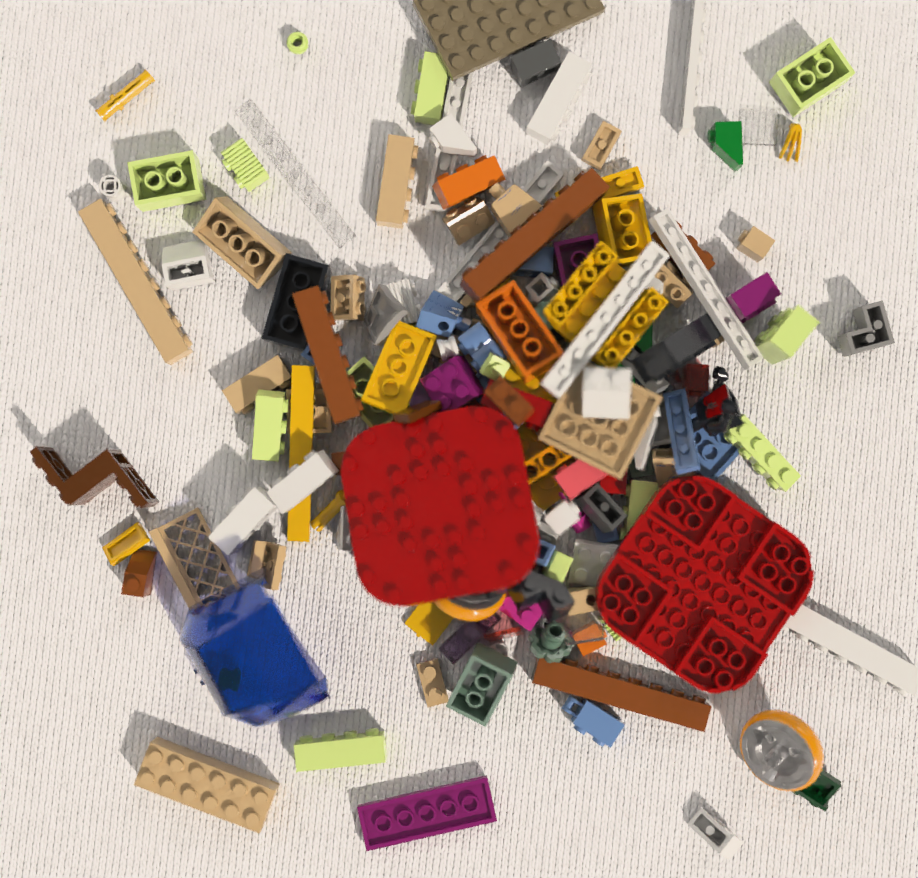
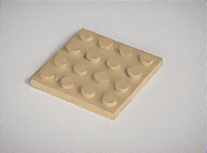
[538,361,663,480]

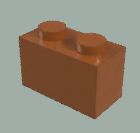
[484,376,534,428]

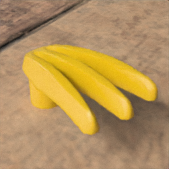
[779,123,802,162]

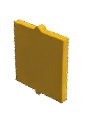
[404,602,454,646]

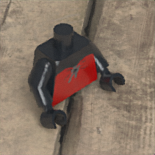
[691,366,743,436]

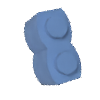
[457,322,506,373]

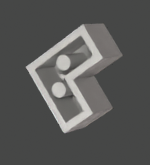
[837,300,895,357]

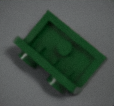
[791,769,842,811]

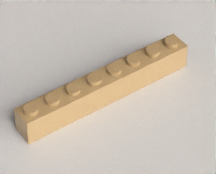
[78,198,193,365]

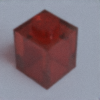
[682,364,709,397]

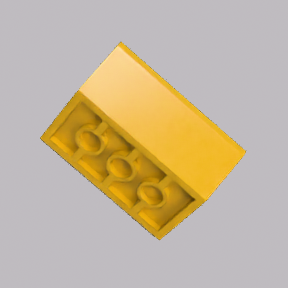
[543,241,668,368]

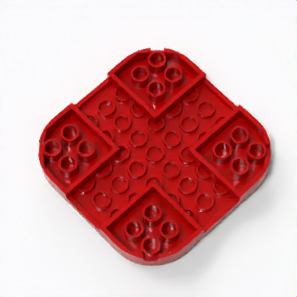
[341,406,540,607]
[595,475,814,694]

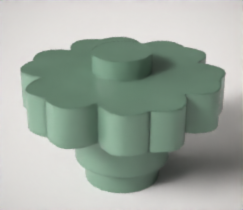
[528,618,574,663]

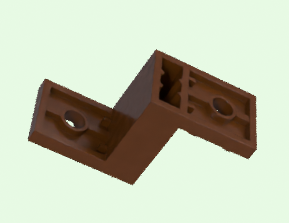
[29,446,159,508]

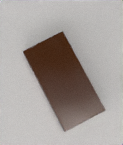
[393,400,442,423]

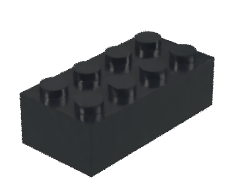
[262,253,332,352]
[631,313,721,384]

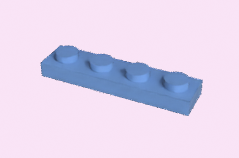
[663,388,700,474]

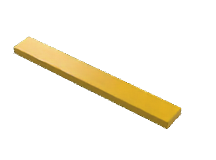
[287,365,315,542]

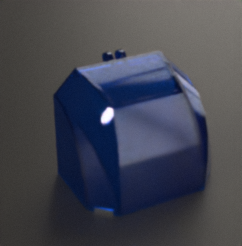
[179,566,330,727]

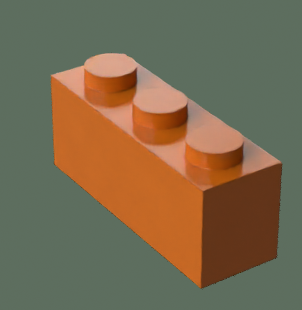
[432,155,506,210]

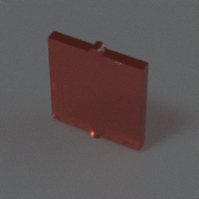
[483,626,525,642]

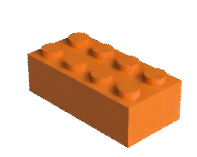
[475,280,564,384]

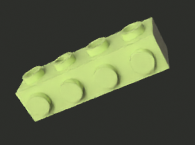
[723,414,801,492]

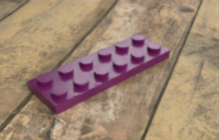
[357,775,497,851]

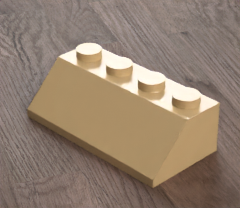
[192,196,292,289]

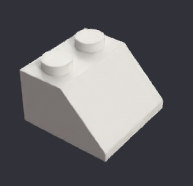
[582,367,632,420]

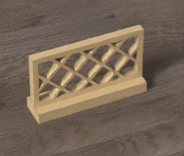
[149,507,239,611]

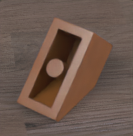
[121,549,158,598]

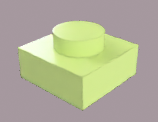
[479,352,511,380]

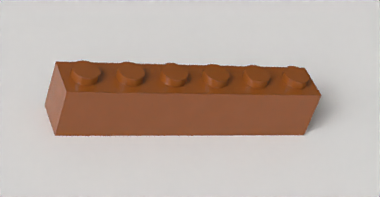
[292,286,364,424]

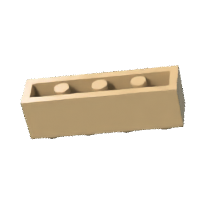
[376,134,419,229]

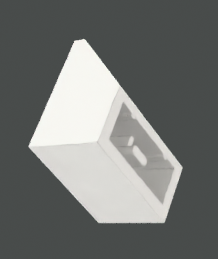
[161,240,215,290]

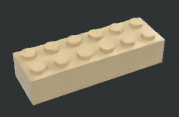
[134,736,280,834]

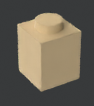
[736,226,776,263]

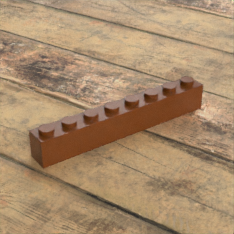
[460,168,610,303]
[531,657,712,732]

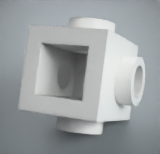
[525,272,561,305]

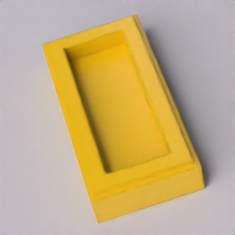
[102,522,150,566]

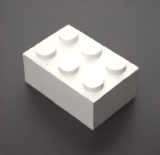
[208,487,278,555]

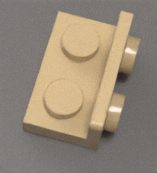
[331,274,366,321]

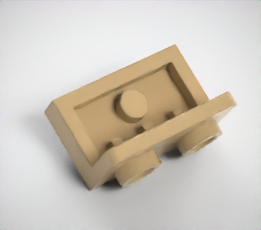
[442,196,495,245]
[654,261,694,308]
[246,540,287,590]

